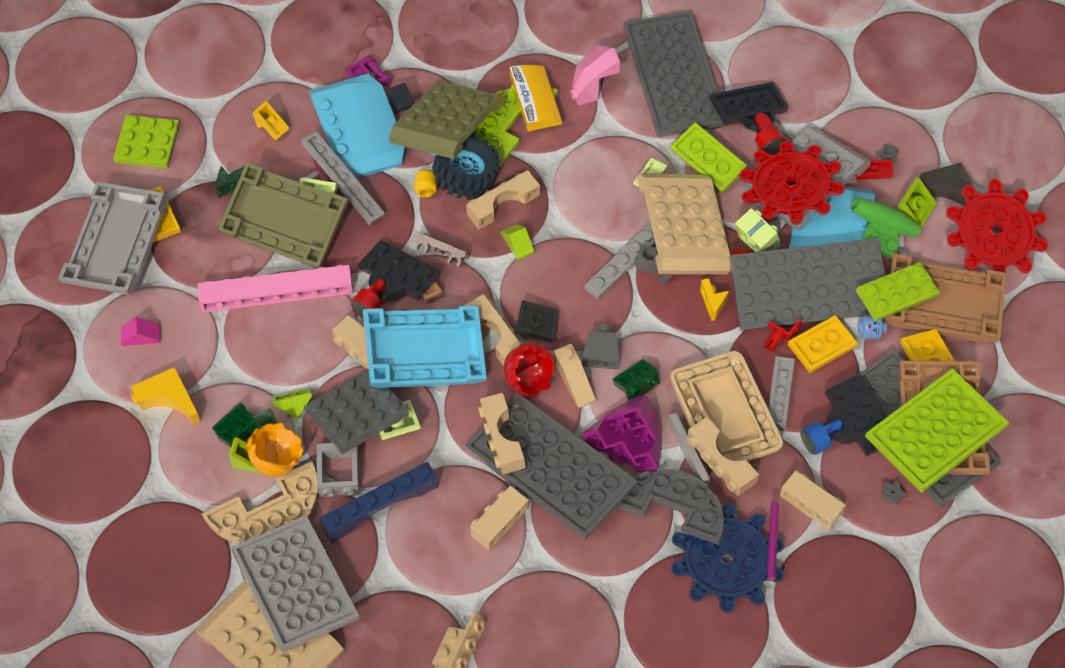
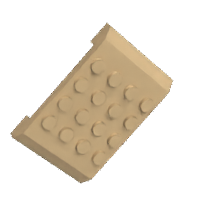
[637,173,730,275]
[195,580,344,668]

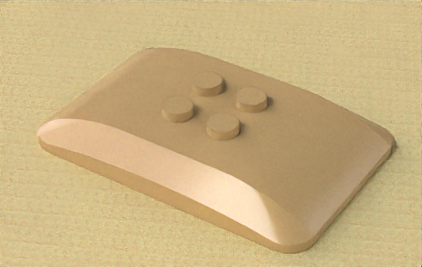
[670,351,783,469]

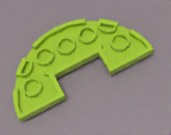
[475,85,558,168]

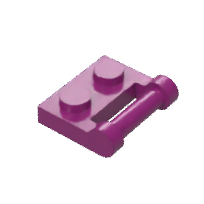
[345,55,392,86]

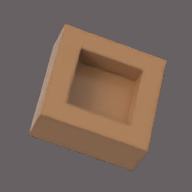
[422,282,442,303]

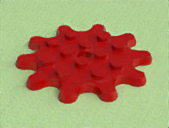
[739,141,845,225]
[946,179,1048,273]

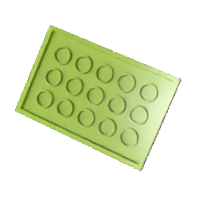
[865,368,1009,493]

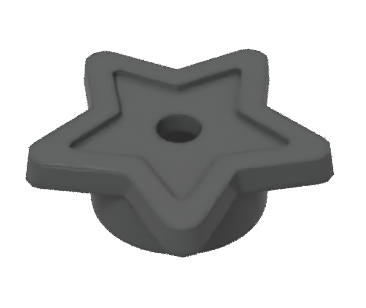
[876,144,899,163]
[880,481,906,505]

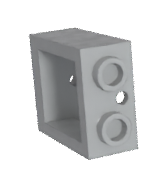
[317,443,359,497]

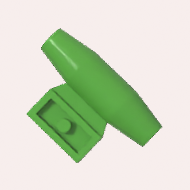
[850,197,921,259]

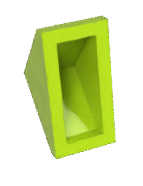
[501,224,534,260]
[229,437,260,473]

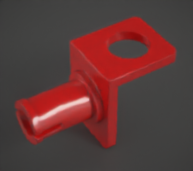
[763,319,802,352]

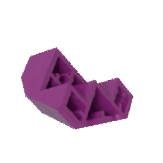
[581,395,661,473]

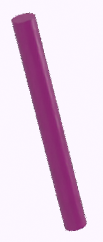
[767,502,779,580]

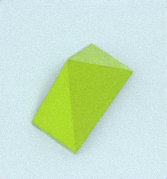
[272,387,312,419]

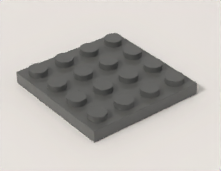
[303,369,410,455]

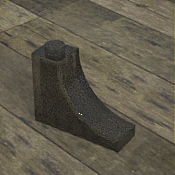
[919,163,974,207]

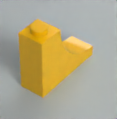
[130,367,200,425]

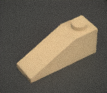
[554,344,596,409]

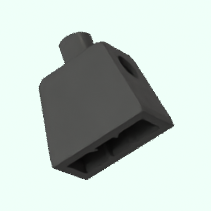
[582,324,619,370]

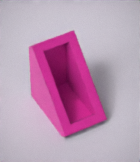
[121,317,160,346]

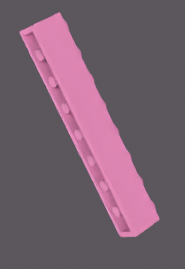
[198,265,353,312]

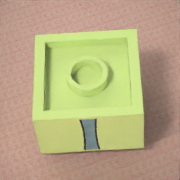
[735,208,780,252]

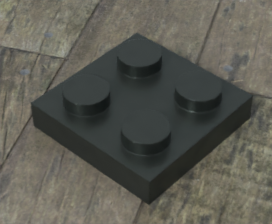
[515,300,558,343]

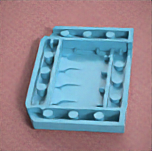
[309,74,405,179]
[789,186,875,248]

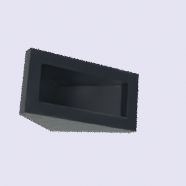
[388,83,415,113]

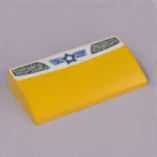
[510,65,562,132]

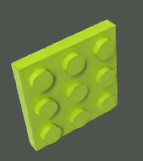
[113,115,179,168]

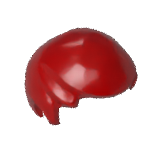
[504,343,555,396]

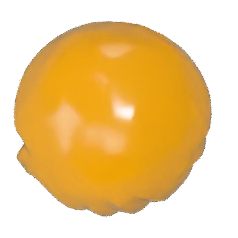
[246,422,304,477]

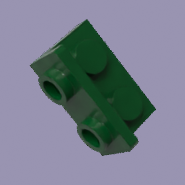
[612,359,660,401]

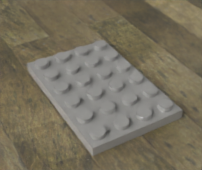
[231,516,359,653]

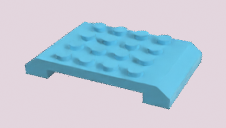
[363,306,487,388]

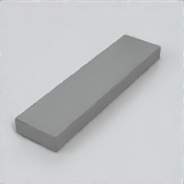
[768,356,795,430]
[668,413,710,486]

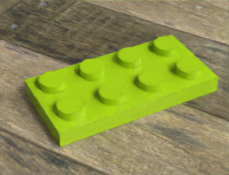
[670,122,748,194]
[856,262,940,322]

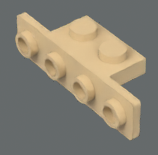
[432,612,486,668]

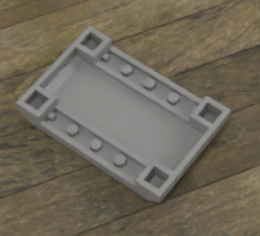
[743,126,871,231]
[58,182,166,295]

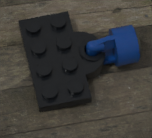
[800,374,888,457]

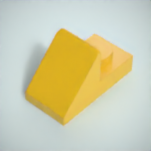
[252,101,289,140]
[700,278,729,321]

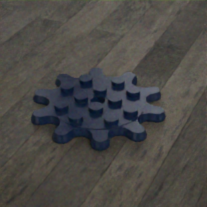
[671,503,784,613]

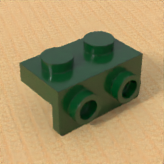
[212,403,262,448]

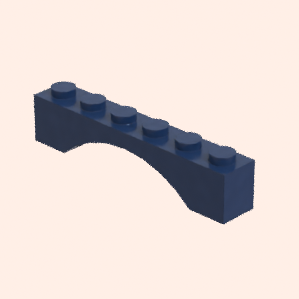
[320,461,438,543]

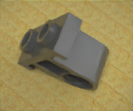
[634,246,673,284]

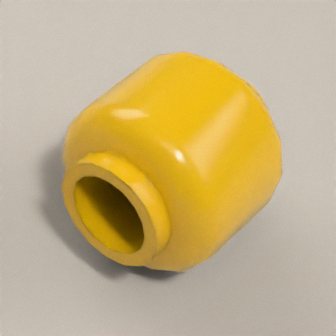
[414,169,438,198]

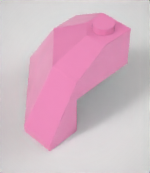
[570,44,620,106]

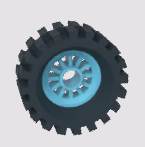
[432,135,500,200]

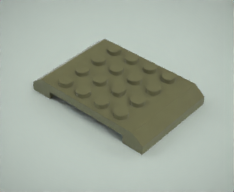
[389,80,505,159]
[218,162,349,268]

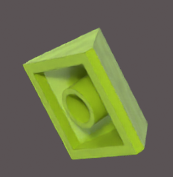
[897,177,937,228]

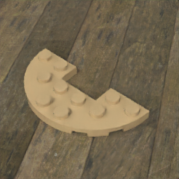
[202,461,318,544]

